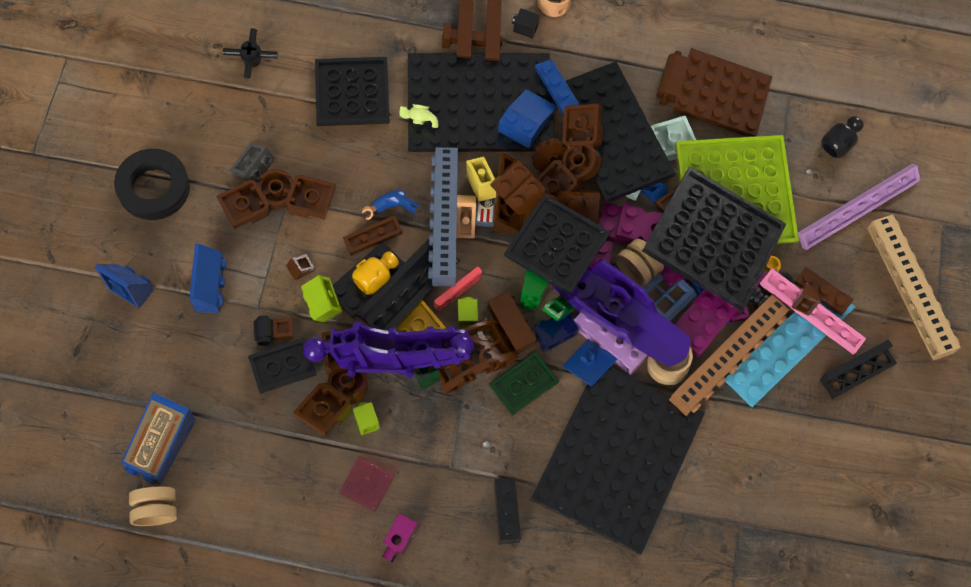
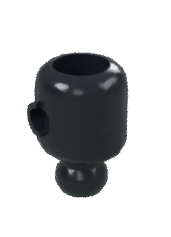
[821,116,864,158]

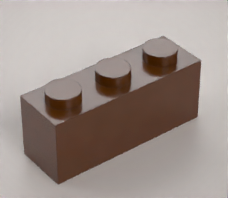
[487,291,537,355]

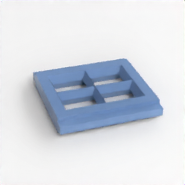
[642,273,697,321]

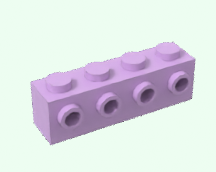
[572,313,647,376]

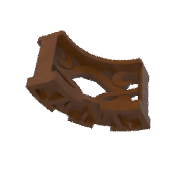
[437,318,519,393]

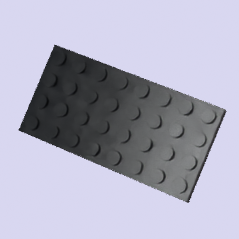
[562,61,675,203]

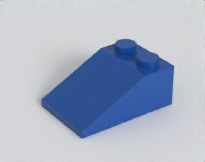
[498,89,557,149]
[94,264,153,308]

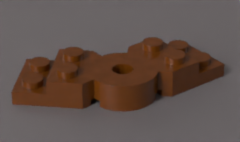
[537,104,603,197]
[490,158,600,224]
[216,169,336,229]
[293,329,368,437]

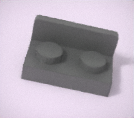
[230,142,275,183]

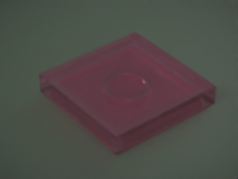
[339,457,394,512]

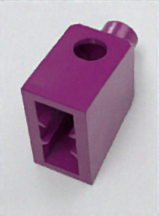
[382,513,420,563]

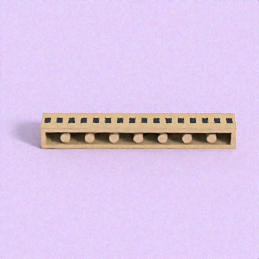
[867,214,961,361]

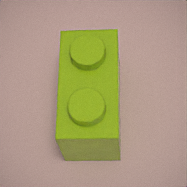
[301,275,342,322]

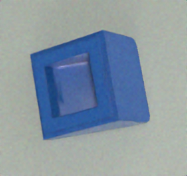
[640,183,668,204]

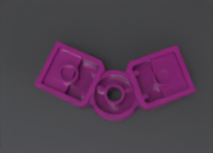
[599,203,686,287]

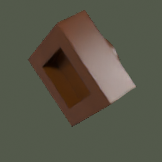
[273,317,294,340]

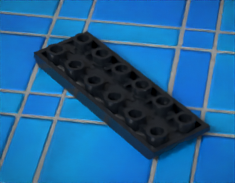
[357,239,460,331]

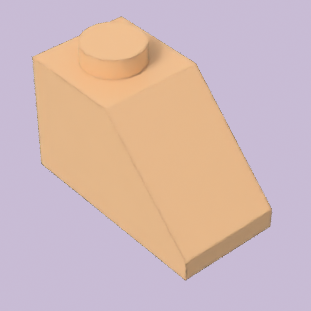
[456,195,476,239]

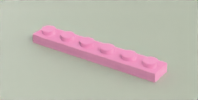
[759,269,866,355]

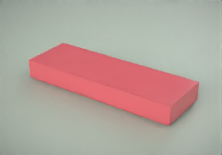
[434,266,482,312]

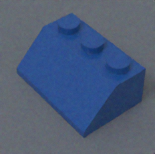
[189,243,227,313]

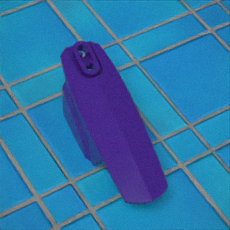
[553,260,690,367]

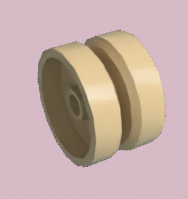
[615,239,664,287]
[647,348,693,385]
[129,487,177,526]

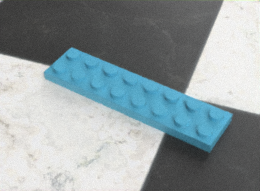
[726,302,855,407]

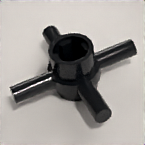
[223,28,278,79]

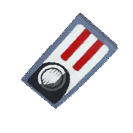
[475,198,496,227]

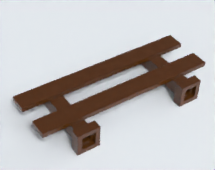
[442,0,503,61]

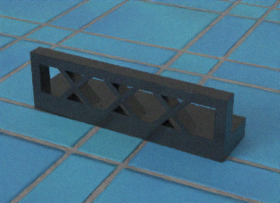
[820,340,897,399]

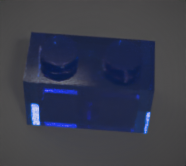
[534,314,579,353]

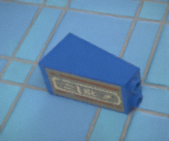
[121,393,196,484]

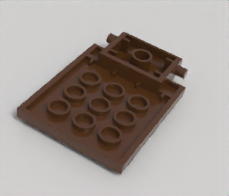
[656,48,772,137]

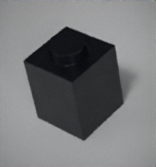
[512,8,540,39]

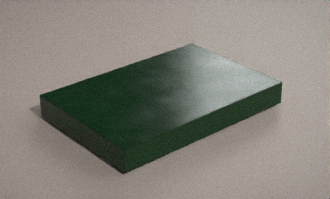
[489,351,559,416]

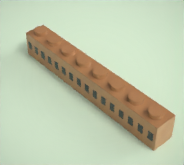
[669,294,790,416]

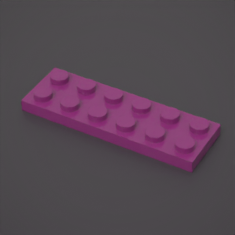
[675,271,767,358]

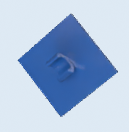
[563,339,617,387]

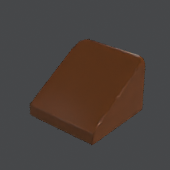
[287,254,315,280]

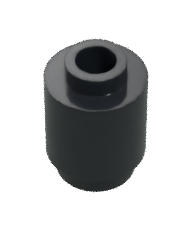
[253,316,274,346]

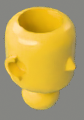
[352,251,399,295]

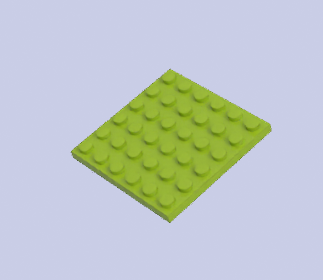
[675,135,799,244]

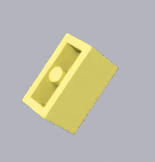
[466,157,496,202]

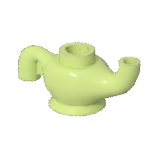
[399,104,439,128]

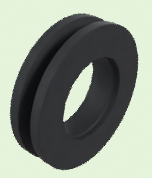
[114,149,190,220]

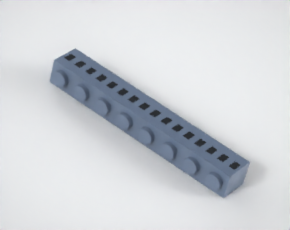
[428,147,458,287]

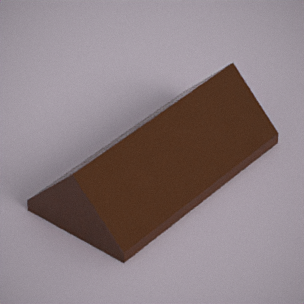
[493,152,528,234]

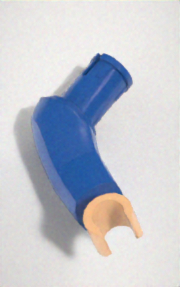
[362,189,419,220]

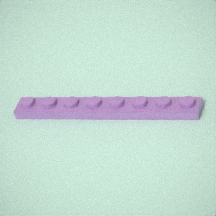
[798,164,921,250]

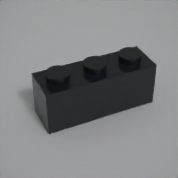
[494,477,521,545]

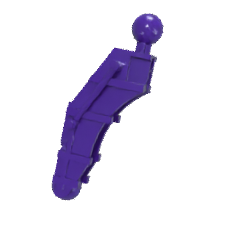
[303,321,474,378]

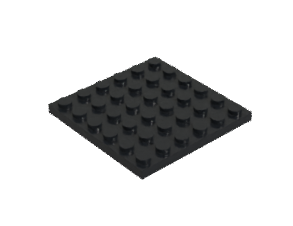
[642,167,786,311]

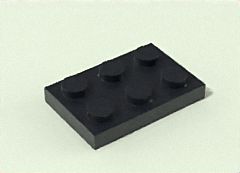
[248,338,317,394]

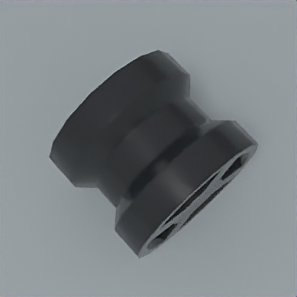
[749,286,770,309]

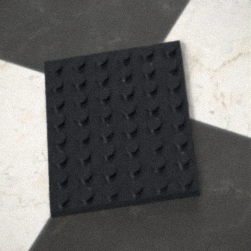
[408,53,554,152]
[531,367,705,555]

